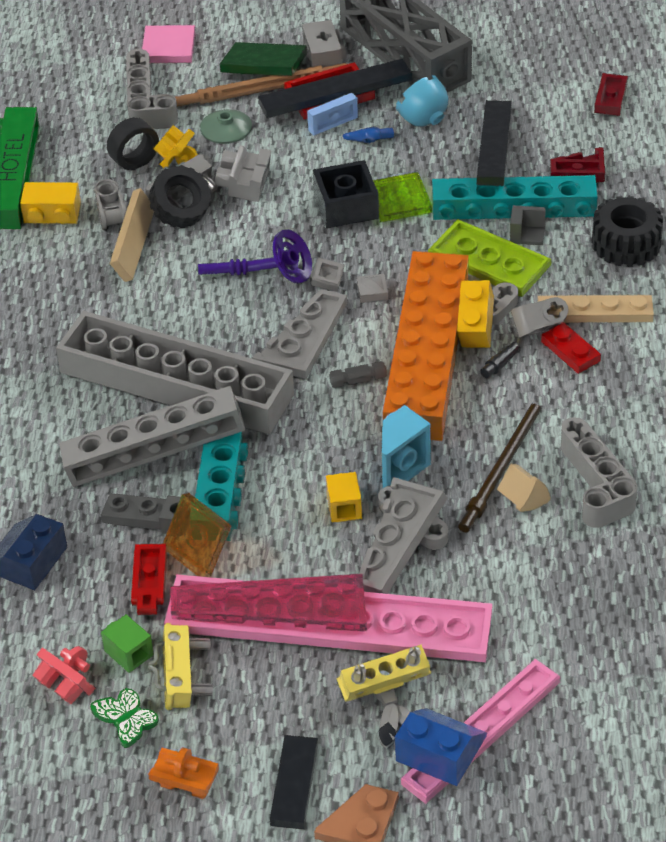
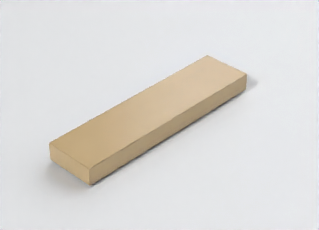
[110,188,154,282]

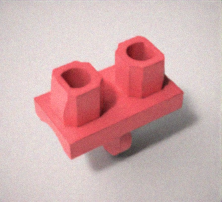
[32,646,96,704]

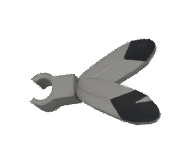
[375,688,411,748]

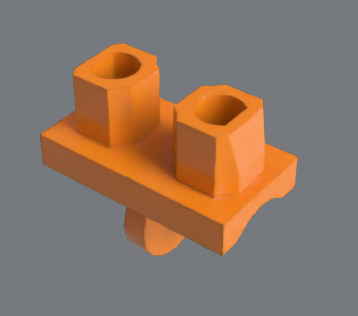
[148,747,219,799]

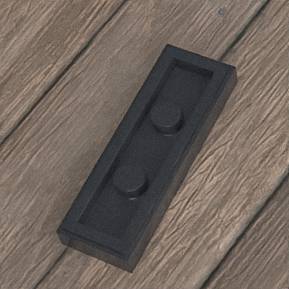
[270,735,318,829]

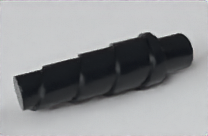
[480,342,520,378]

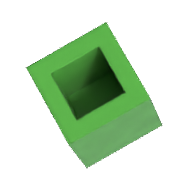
[101,614,154,673]

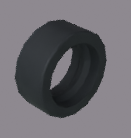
[107,117,159,170]

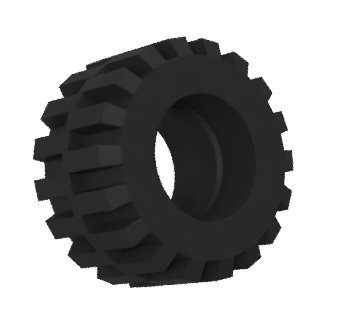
[592,196,663,267]

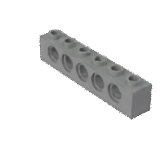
[59,386,245,487]

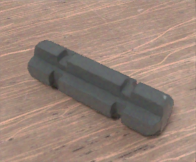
[329,361,387,388]

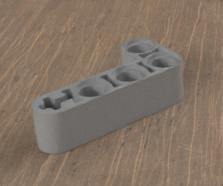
[126,49,178,129]
[560,417,638,528]

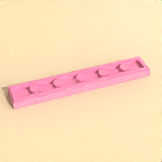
[401,659,561,804]

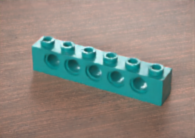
[432,175,598,220]

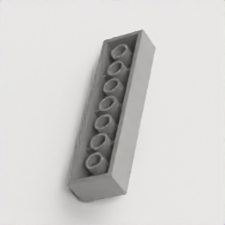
[56,310,294,435]

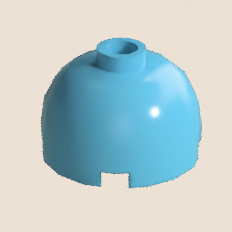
[396,75,449,126]

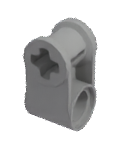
[95,179,127,230]
[511,297,568,338]

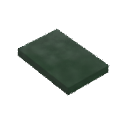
[219,42,308,76]

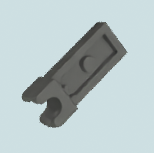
[100,493,191,536]

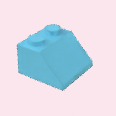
[382,405,431,488]

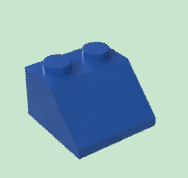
[395,708,487,786]

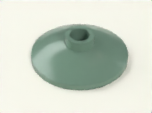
[200,109,252,144]

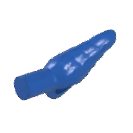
[343,127,394,143]

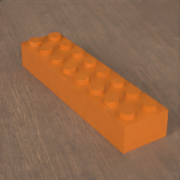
[383,251,469,441]

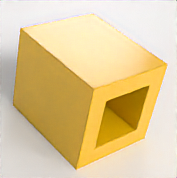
[326,472,362,522]

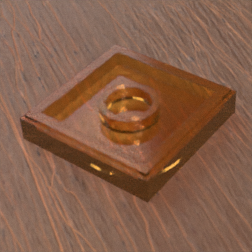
[162,493,232,577]

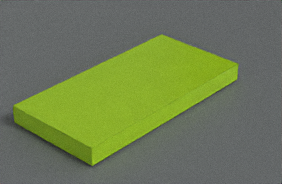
[428,219,552,297]

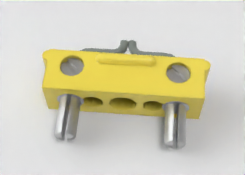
[148,623,213,710]
[336,644,431,702]

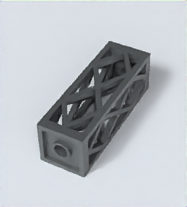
[340,0,472,93]

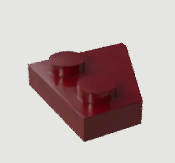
[550,147,605,183]

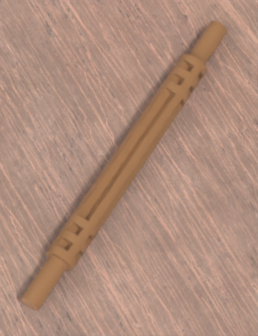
[175,63,346,107]

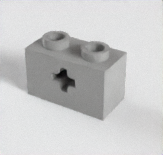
[302,20,346,67]

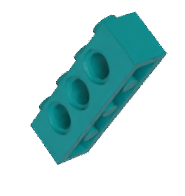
[191,431,248,541]

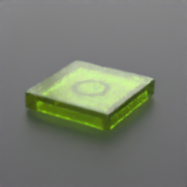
[373,172,432,223]

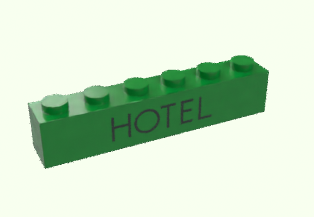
[0,107,40,229]

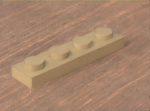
[538,295,654,323]

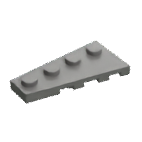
[356,477,448,594]

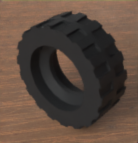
[149,165,211,228]

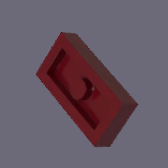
[594,73,628,116]

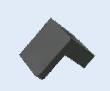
[510,205,546,245]

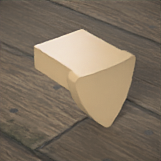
[497,463,550,512]

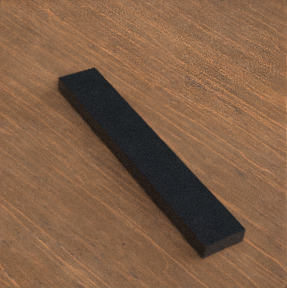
[258,59,412,118]
[477,100,512,186]

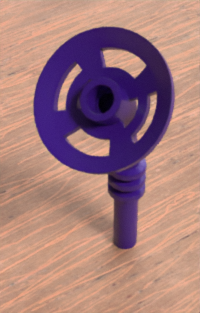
[198,229,312,284]

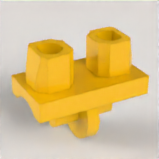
[154,125,198,168]

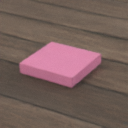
[142,25,195,63]

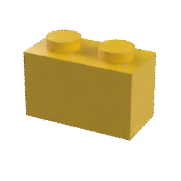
[20,182,81,224]
[457,280,494,348]

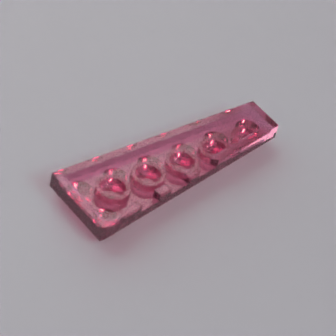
[171,574,367,631]

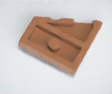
[314,784,399,842]

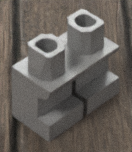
[215,145,271,202]

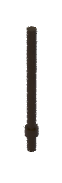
[458,404,541,533]

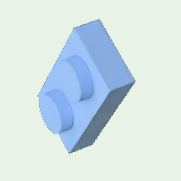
[307,93,358,136]

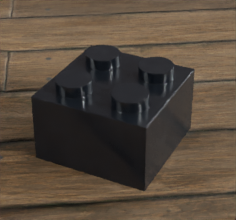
[313,160,379,229]

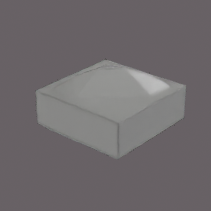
[311,258,345,291]
[357,274,388,303]

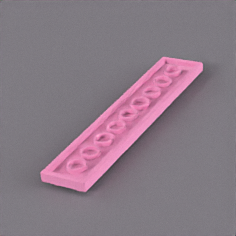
[164,574,492,662]

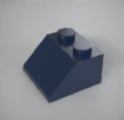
[0,514,67,591]

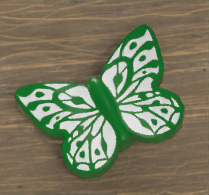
[90,688,159,748]

